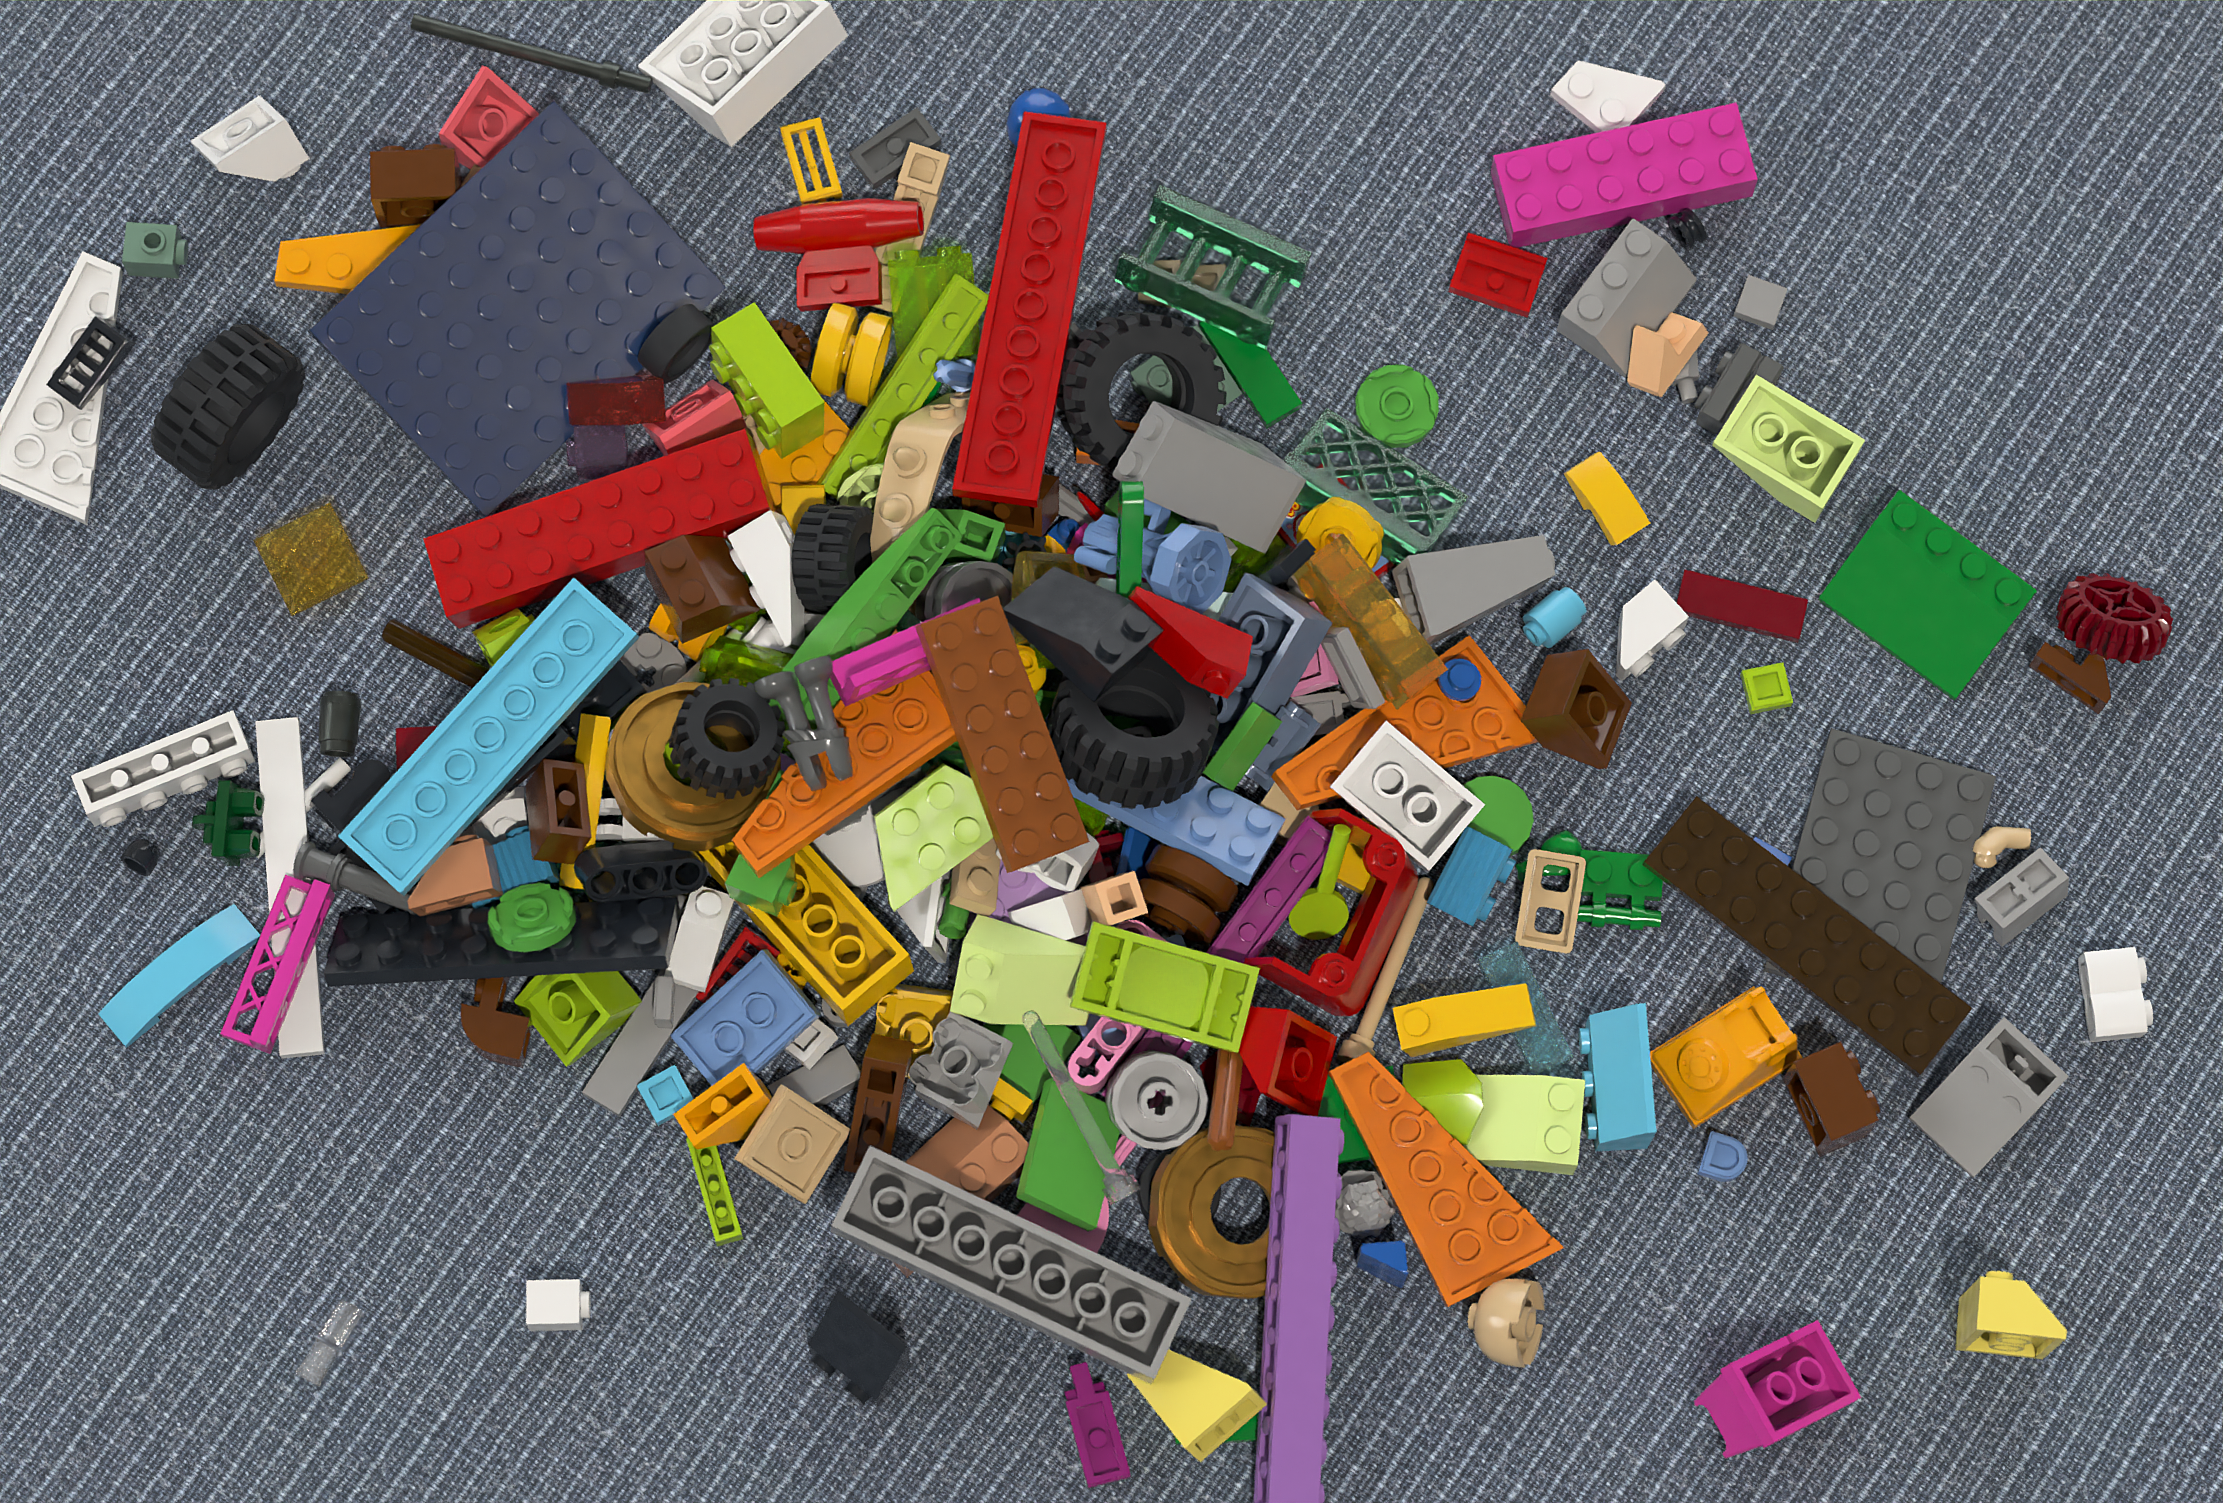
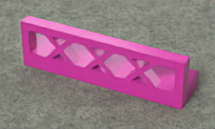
[830,598,981,707]
[220,875,335,1054]

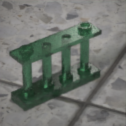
[1114,184,1312,349]

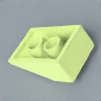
[1712,375,1865,523]
[950,914,1090,1026]
[1462,1075,1585,1175]

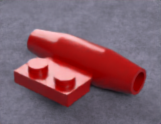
[753,198,924,312]

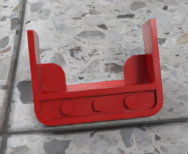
[1243,808,1418,1016]

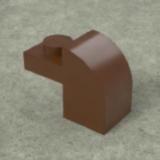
[460,977,533,1068]

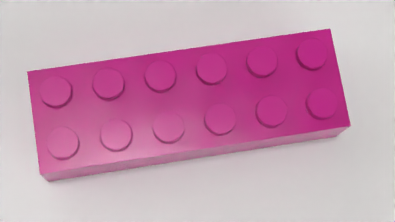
[1490,103,1757,248]

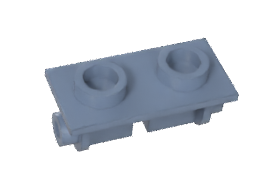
[1245,701,1321,792]

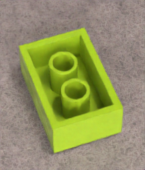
[709,302,825,459]

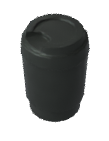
[318,691,361,757]

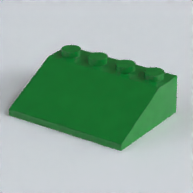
[1818,490,2037,701]

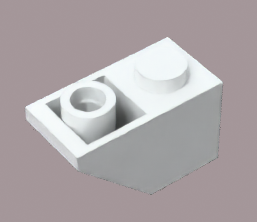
[1616,580,1689,682]

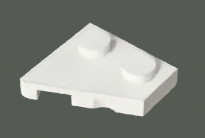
[1550,61,1666,133]

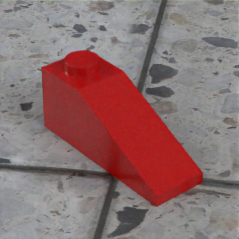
[1128,586,1253,699]

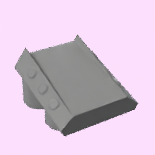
[909,1012,1013,1130]

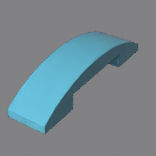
[98,904,261,1048]

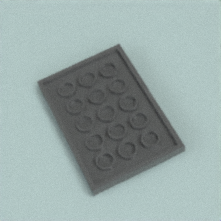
[1763,728,1996,983]

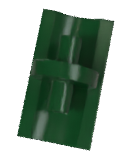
[192,781,265,866]

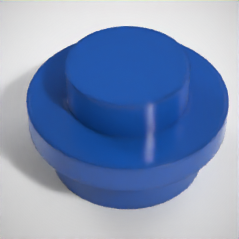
[1438,659,1481,701]

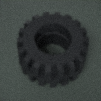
[792,504,874,611]
[669,678,785,799]

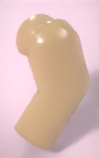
[1973,826,2031,868]

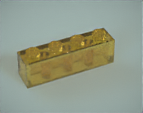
[1293,534,1448,710]

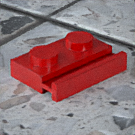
[1448,232,1548,318]

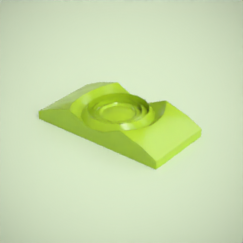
[1070,922,1260,1053]

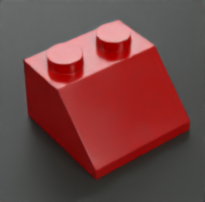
[1238,1006,1337,1117]

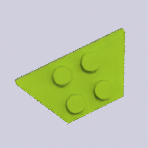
[873,764,994,911]

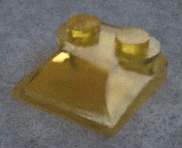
[253,501,369,616]

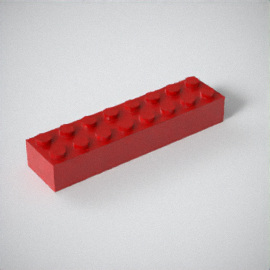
[423,429,777,629]

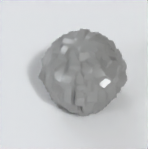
[1335,1169,1395,1237]

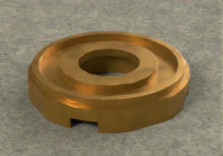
[605,682,781,851]
[1149,1125,1275,1299]

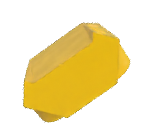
[874,984,964,1078]

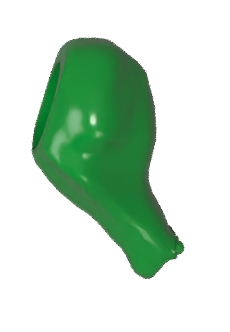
[1516,830,1582,881]

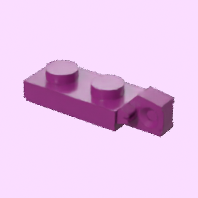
[1065,1362,1131,1489]

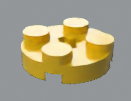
[1296,497,1384,584]

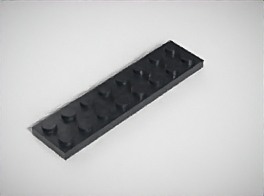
[324,897,680,987]

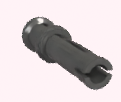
[293,841,416,915]

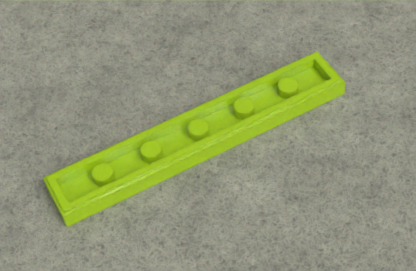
[816,273,989,501]

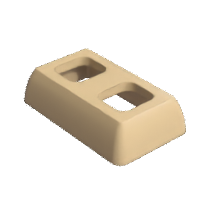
[1515,849,1586,953]

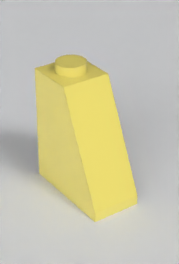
[1126,1349,1267,1462]

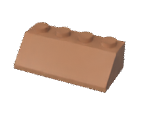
[893,1105,1029,1278]

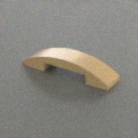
[871,142,951,315]

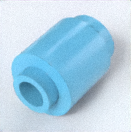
[1523,587,1586,648]

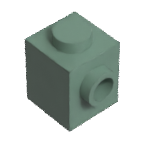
[122,222,188,279]

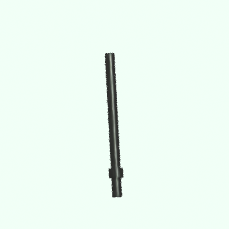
[411,14,653,94]

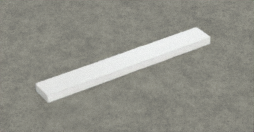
[255,717,325,1059]

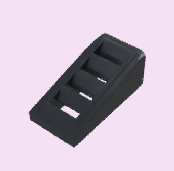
[46,316,136,410]

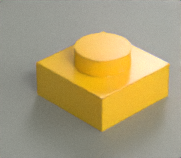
[990,1078,1033,1123]

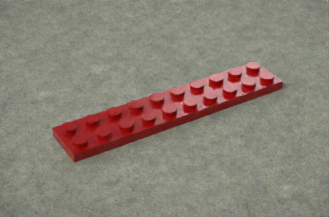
[952,111,1107,508]

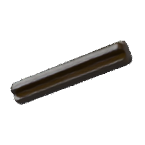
[381,619,489,688]

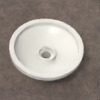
[809,786,911,887]

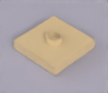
[734,1084,851,1204]

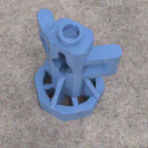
[1074,498,1231,614]

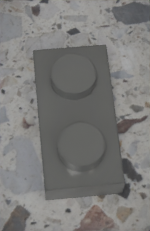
[849,107,942,190]

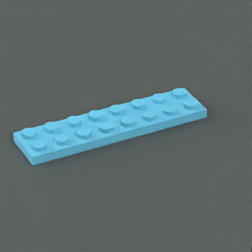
[338,578,639,896]

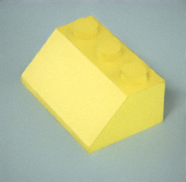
[1956,1271,2067,1359]

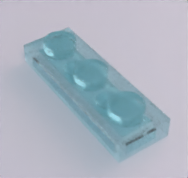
[1477,942,1574,1075]

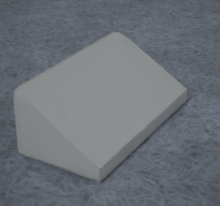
[768,1044,861,1108]

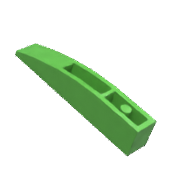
[769,508,963,730]

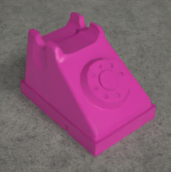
[1694,1320,1861,1458]

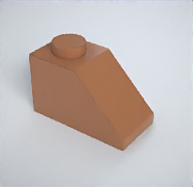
[407,835,503,916]

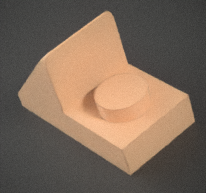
[1627,312,1708,397]

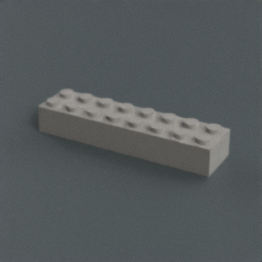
[831,1146,1192,1384]

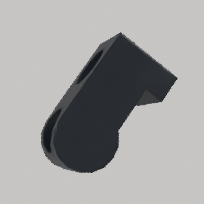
[309,759,391,835]

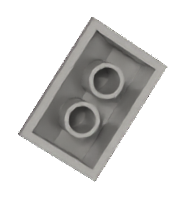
[1556,218,1697,377]

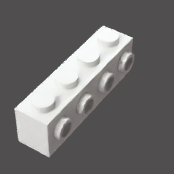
[71,710,255,827]

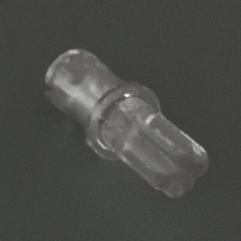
[295,1300,362,1387]

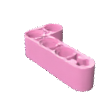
[1068,920,1169,1094]

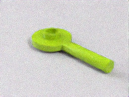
[1288,824,1351,940]

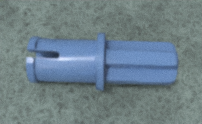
[933,359,976,393]

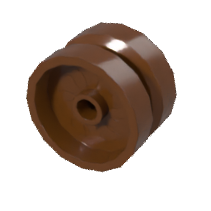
[1138,845,1238,946]

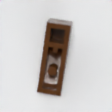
[844,1033,915,1173]

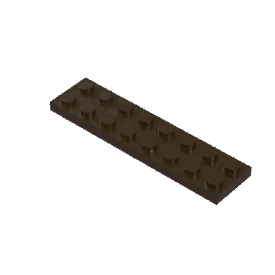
[1643,796,1972,1077]

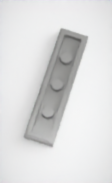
[582,969,713,1117]

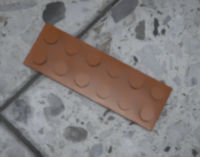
[915,596,1090,873]

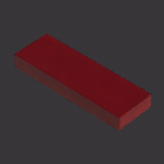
[1676,569,1809,643]

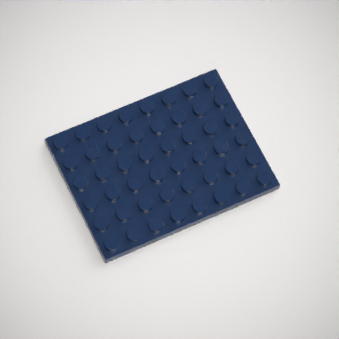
[308,101,726,518]

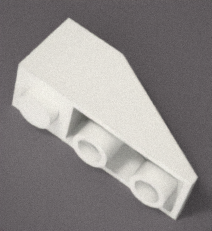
[727,510,805,650]

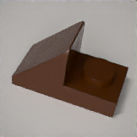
[2029,642,2111,714]

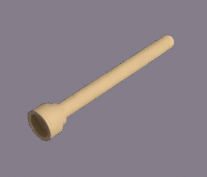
[1337,877,1434,1063]

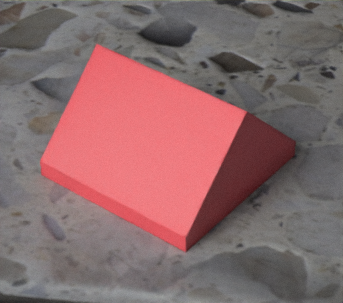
[438,66,540,170]
[642,379,747,456]

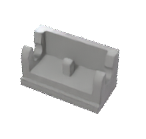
[1974,847,2069,947]

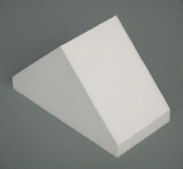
[1008,889,1092,940]

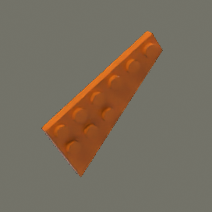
[1271,635,1538,810]

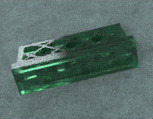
[1283,408,1469,566]

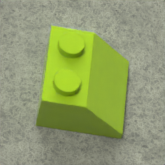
[514,971,643,1067]

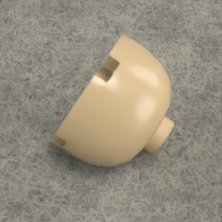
[1468,1279,1544,1368]

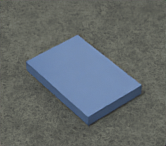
[670,949,822,1086]

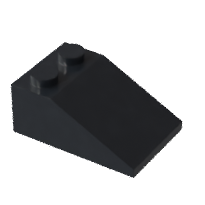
[1003,566,1164,702]
[808,1291,911,1407]

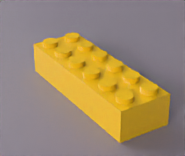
[696,842,914,1026]

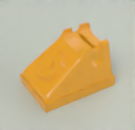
[1650,986,1803,1129]

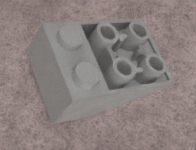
[1909,1017,2069,1178]

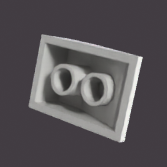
[1330,721,1485,871]

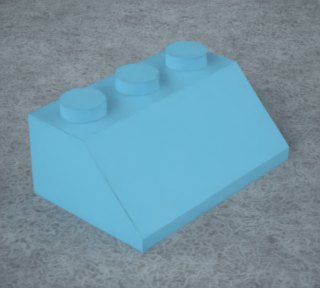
[1579,1003,1656,1152]

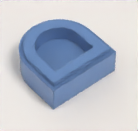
[1697,1131,1748,1182]

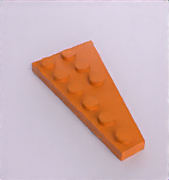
[732,630,958,878]
[1328,1051,1564,1307]

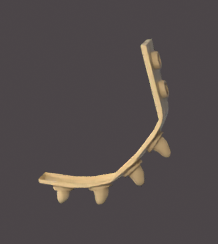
[870,392,970,633]

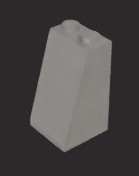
[1112,401,1307,553]

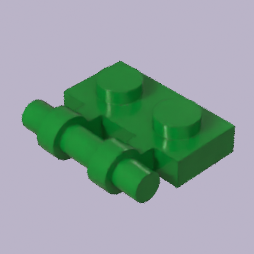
[1577,850,1663,931]

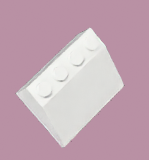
[638,0,848,147]

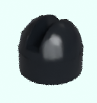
[120,839,159,876]

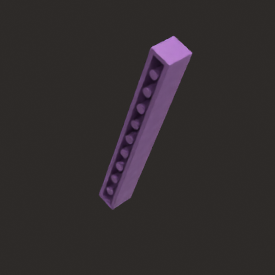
[1253,1114,1344,1503]

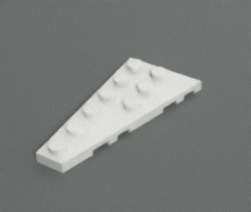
[0,252,123,525]

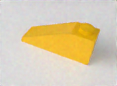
[1392,983,1537,1057]

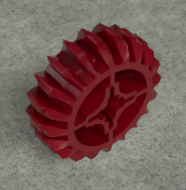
[2056,573,2173,664]

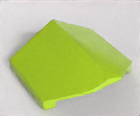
[1402,1059,1484,1145]

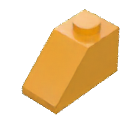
[673,1063,772,1149]

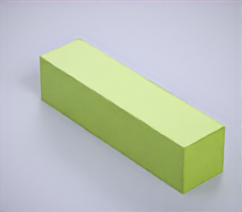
[686,1138,743,1247]

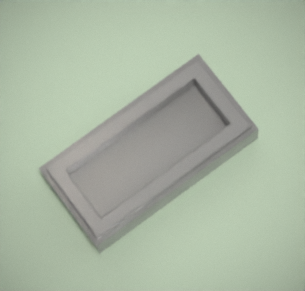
[1321,626,1386,709]

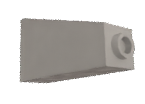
[1392,535,1556,650]

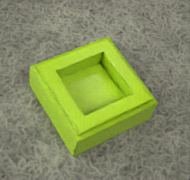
[1740,662,1793,715]

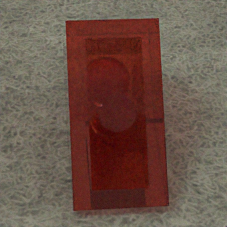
[567,375,666,425]

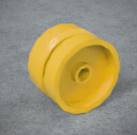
[811,303,893,406]

